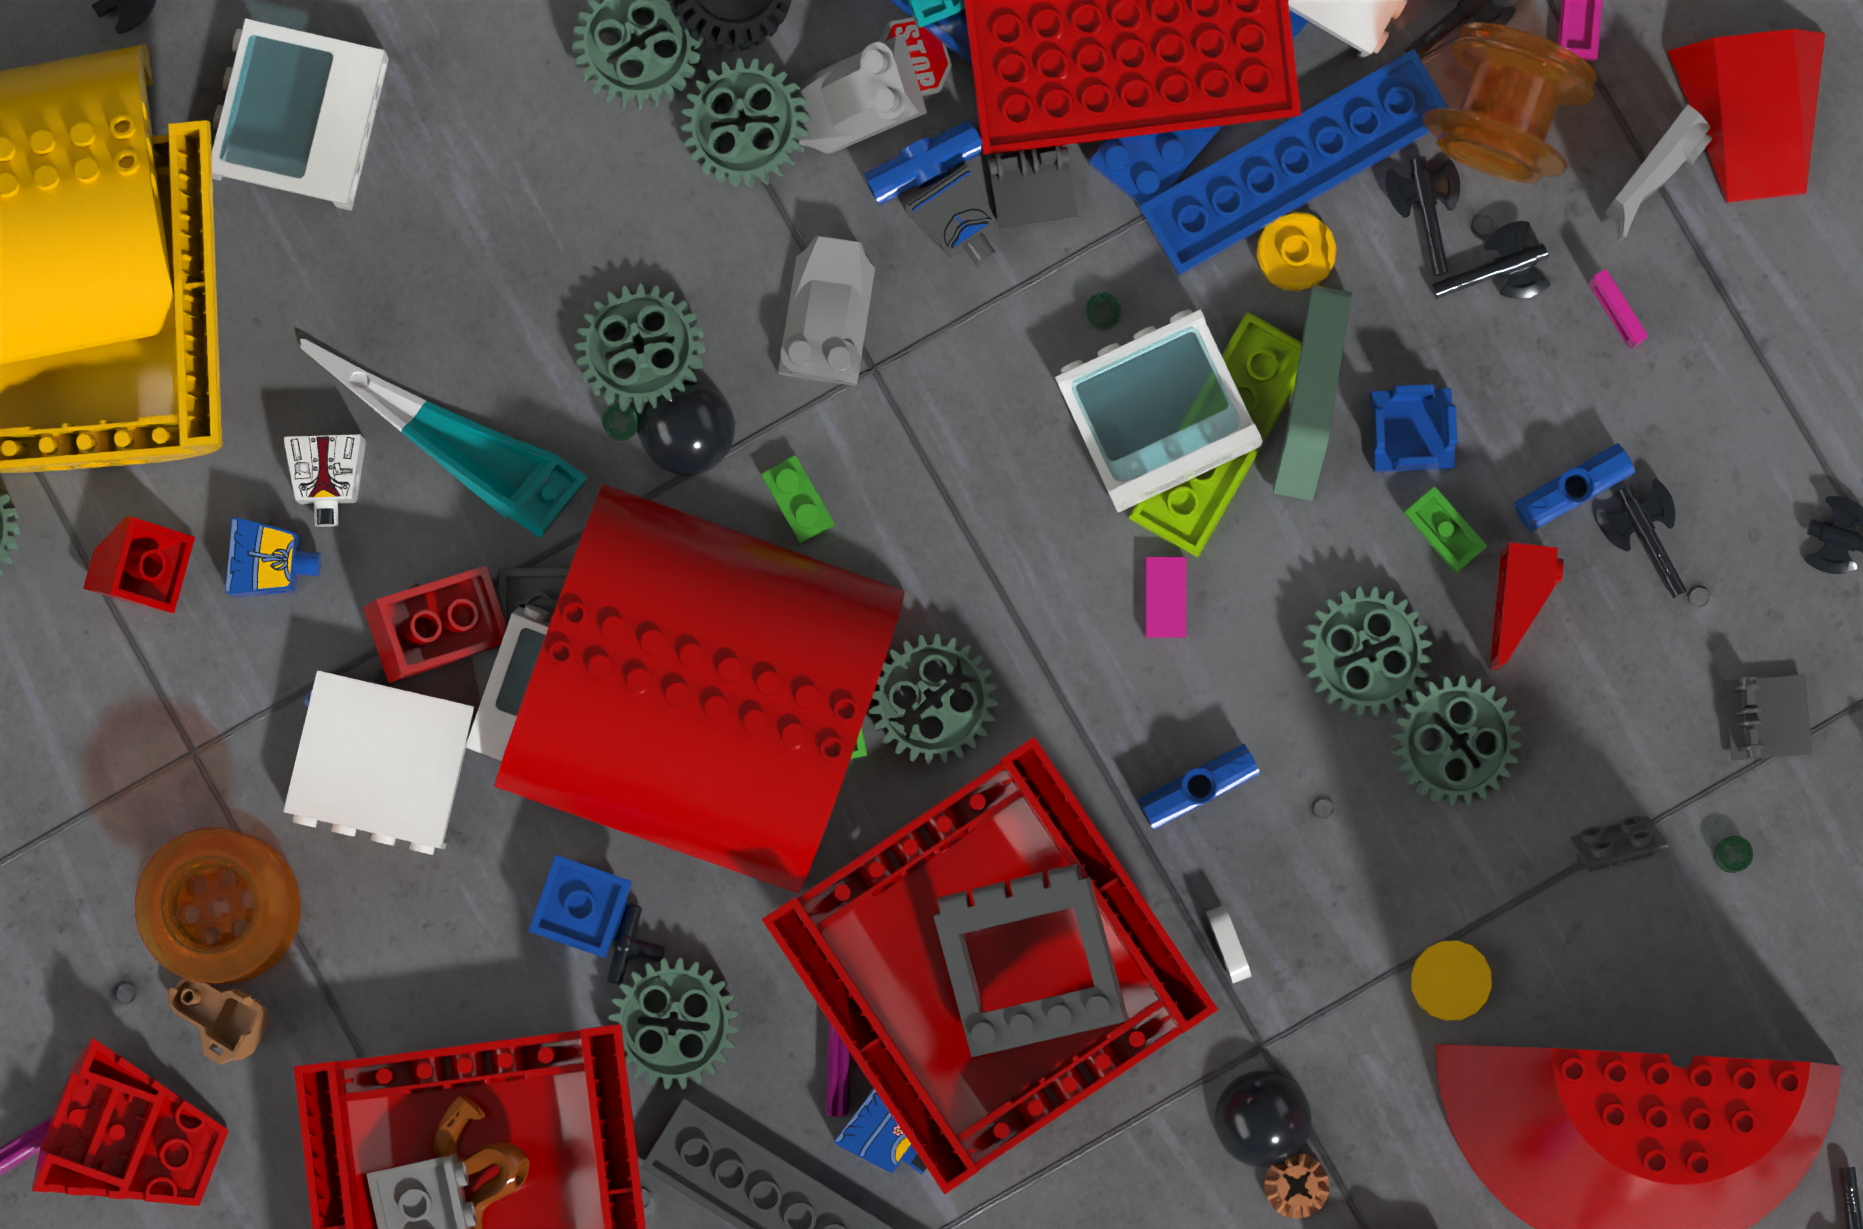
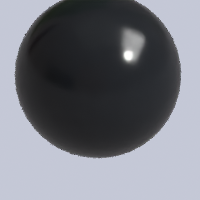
[640,380,735,475]
[1215,1070,1312,1168]

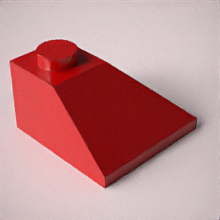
[83,516,195,614]

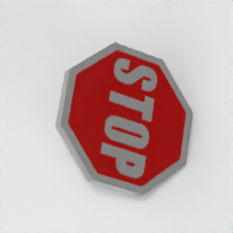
[878,17,952,96]

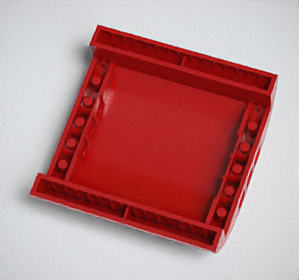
[494,483,905,894]
[761,736,1219,1195]
[294,1024,646,1229]

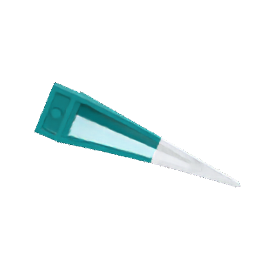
[299,339,588,539]

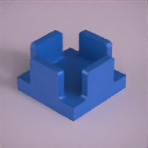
[1370,384,1457,473]
[528,855,633,958]

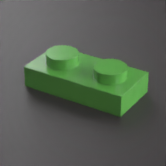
[761,455,835,545]
[1403,486,1488,574]

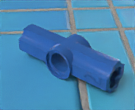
[863,120,983,206]
[1513,443,1636,533]
[1137,743,1261,831]

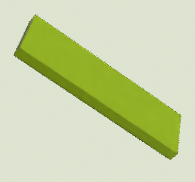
[1128,311,1301,559]

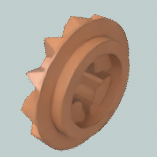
[1264,1153,1329,1218]

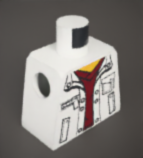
[284,434,366,527]

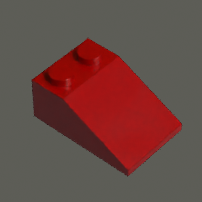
[1489,542,1564,671]
[363,565,507,683]

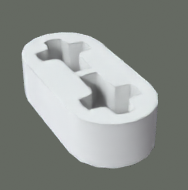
[1205,905,1252,984]

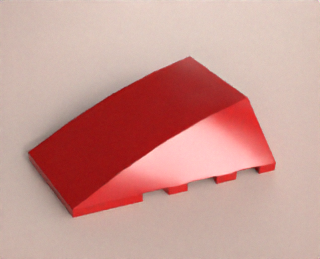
[1667,29,1825,203]
[31,1037,229,1206]

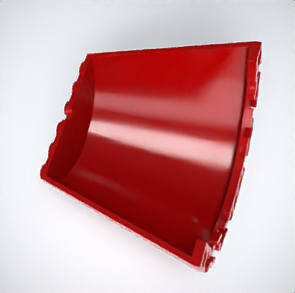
[1436,1044,1842,1229]

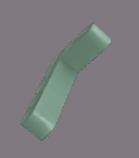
[1273,285,1352,501]

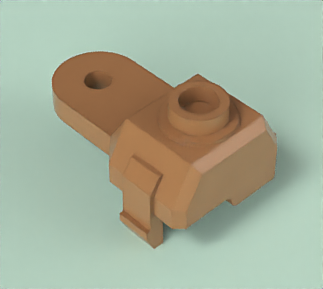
[168,977,271,1065]

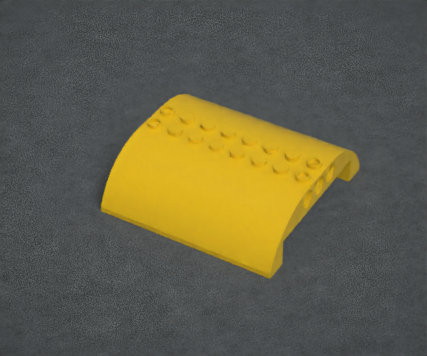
[0,44,176,364]
[0,120,222,473]

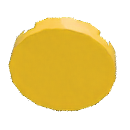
[1256,211,1336,292]
[1411,940,1492,1021]

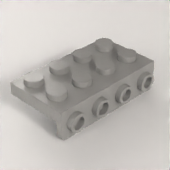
[366,1154,477,1229]

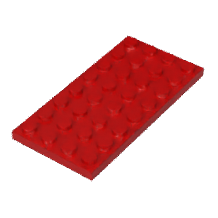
[964,0,1302,155]

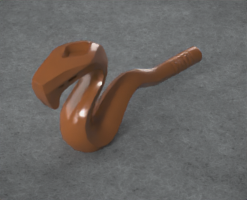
[433,1095,530,1229]

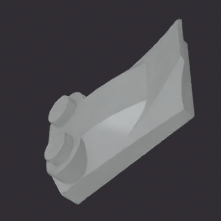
[794,37,927,154]
[1605,105,1712,244]
[778,236,875,386]

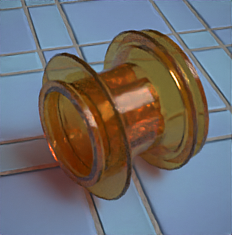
[1422,22,1597,183]
[135,828,301,984]

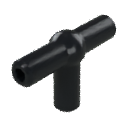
[607,904,665,985]

